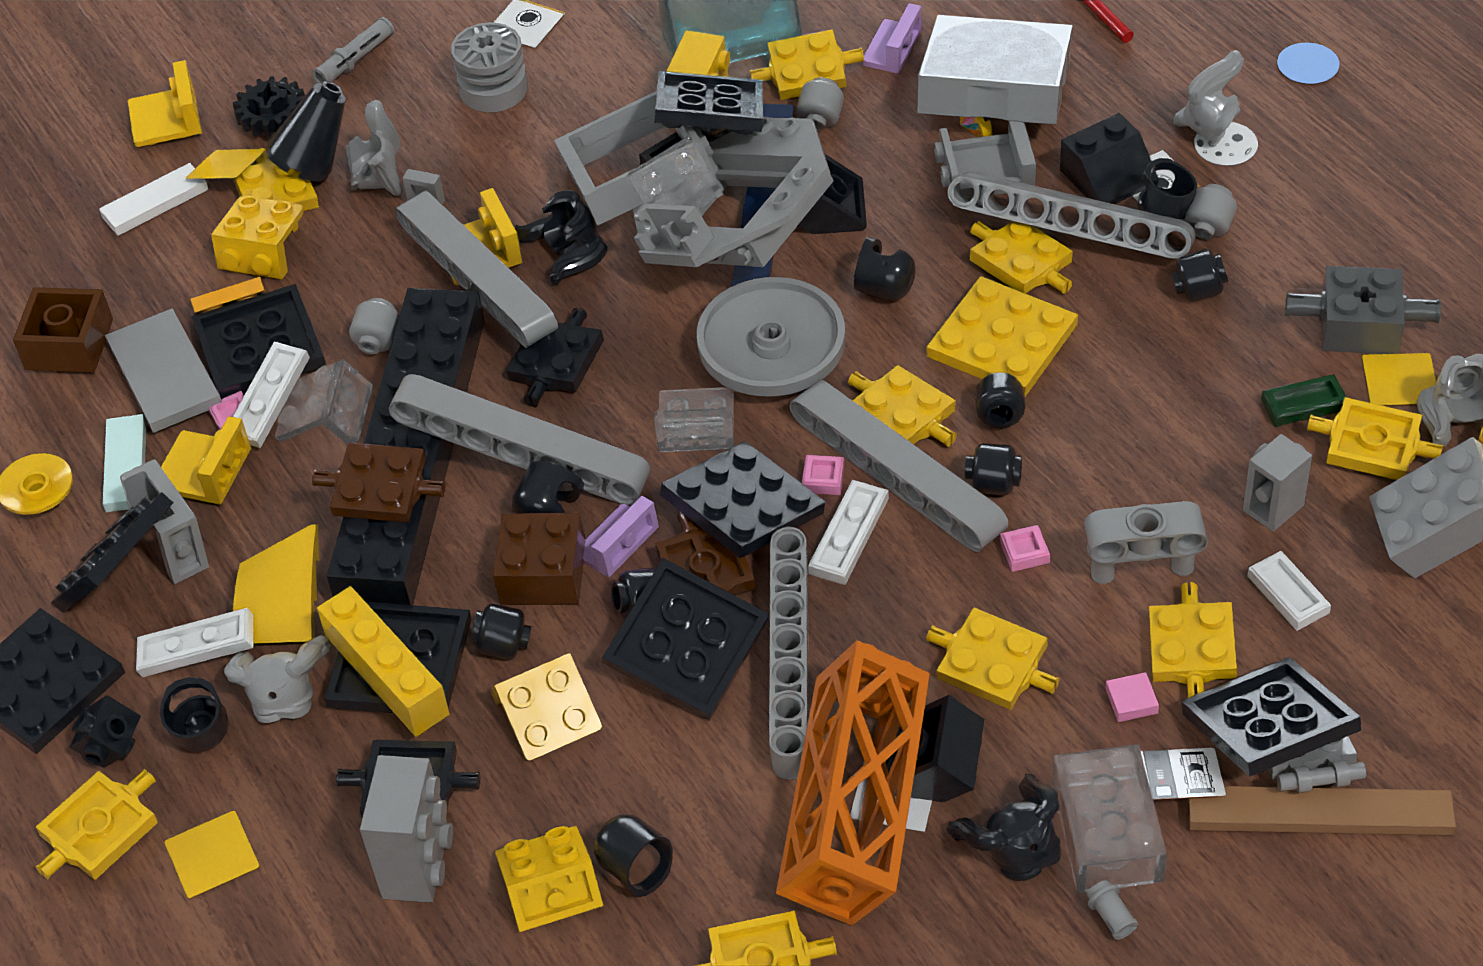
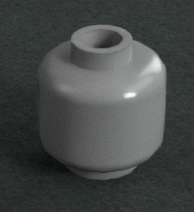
[796,77,844,131]
[1184,184,1237,240]
[349,298,400,354]

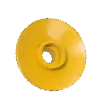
[0,453,73,515]

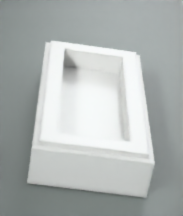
[1247,551,1331,631]

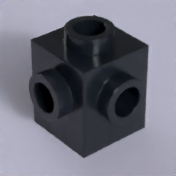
[69,695,141,768]

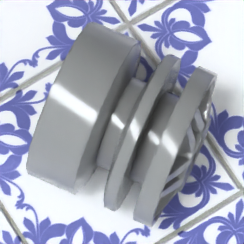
[451,22,528,113]

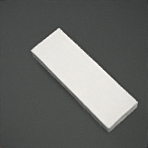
[99,163,209,236]
[233,342,310,448]
[808,480,889,585]
[136,608,253,677]

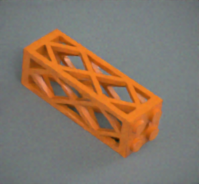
[776,640,930,926]

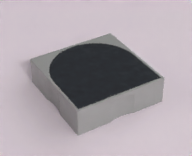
[917,15,1073,124]

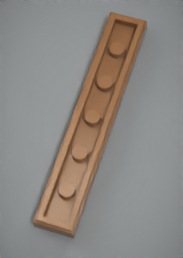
[1187,786,1456,835]

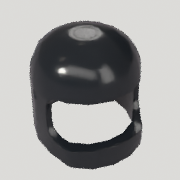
[1137,158,1198,220]
[854,236,916,301]
[512,460,584,514]
[160,677,229,752]
[594,814,673,897]

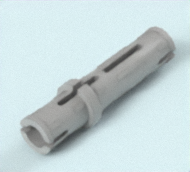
[312,17,394,83]

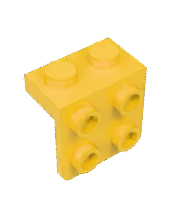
[211,195,304,279]

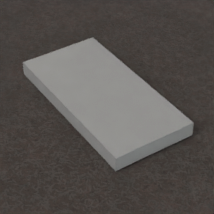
[105,308,222,433]

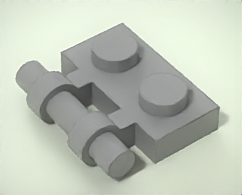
[1268,736,1366,793]

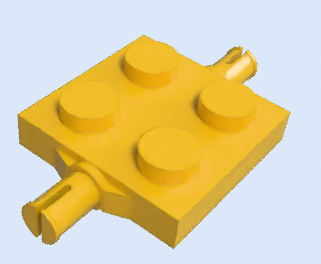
[750,29,864,100]
[233,148,319,232]
[970,221,1073,294]
[848,365,957,447]
[1307,397,1443,480]
[1149,582,1237,698]
[926,607,1059,710]
[35,769,158,880]
[696,911,837,966]

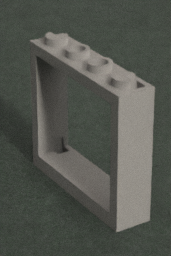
[554,91,714,225]

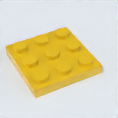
[927,276,1078,397]

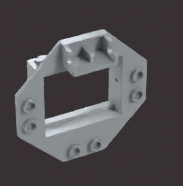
[633,117,834,267]

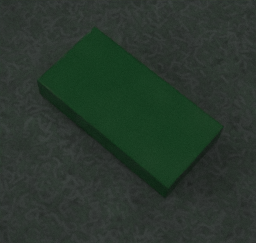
[1261,374,1347,427]

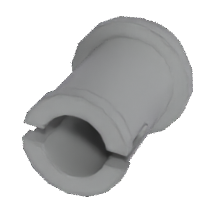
[1087,880,1139,940]

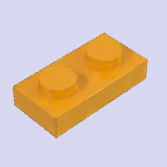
[190,277,264,313]

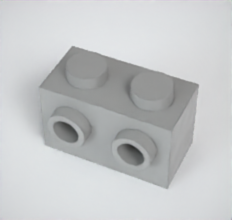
[1243,434,1312,532]

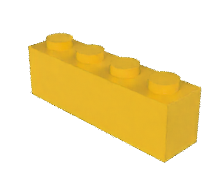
[317,586,450,737]

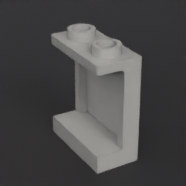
[934,120,1036,198]
[120,459,209,584]

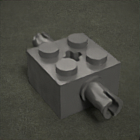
[1285,266,1441,354]

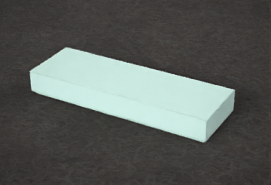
[103,414,146,512]

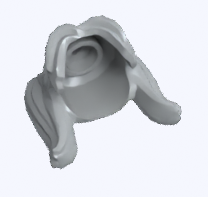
[1173,50,1244,145]
[346,100,403,196]
[1417,354,1483,446]
[224,635,331,723]

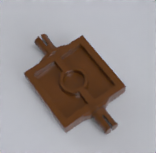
[312,442,446,523]
[655,512,756,595]

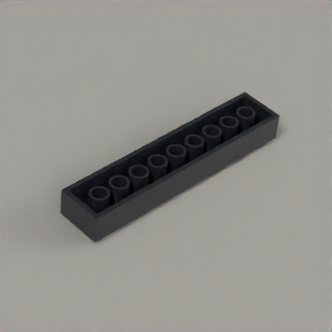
[326,288,485,605]

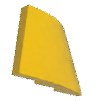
[233,524,319,643]

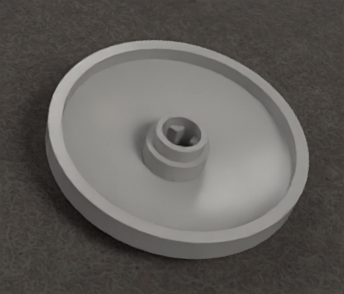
[697,277,846,397]

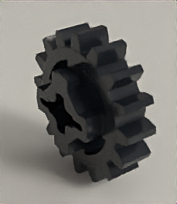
[233,76,305,137]

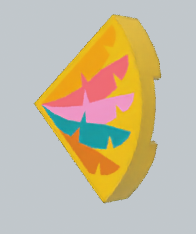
[960,117,992,137]

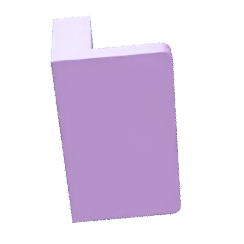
[862,3,922,74]
[583,496,659,578]

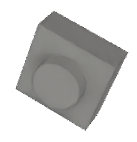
[402,169,445,205]

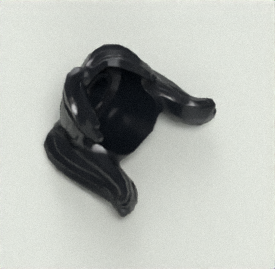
[515,190,608,285]
[947,774,1061,881]

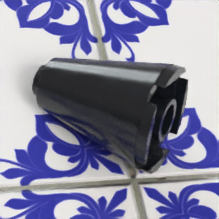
[266,81,346,182]

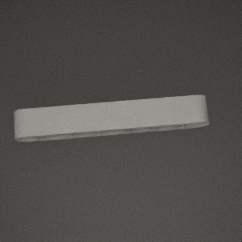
[948,171,1195,258]
[395,191,558,348]
[389,374,650,505]
[789,380,1009,552]
[769,527,809,780]

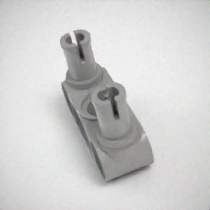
[1084,501,1208,584]

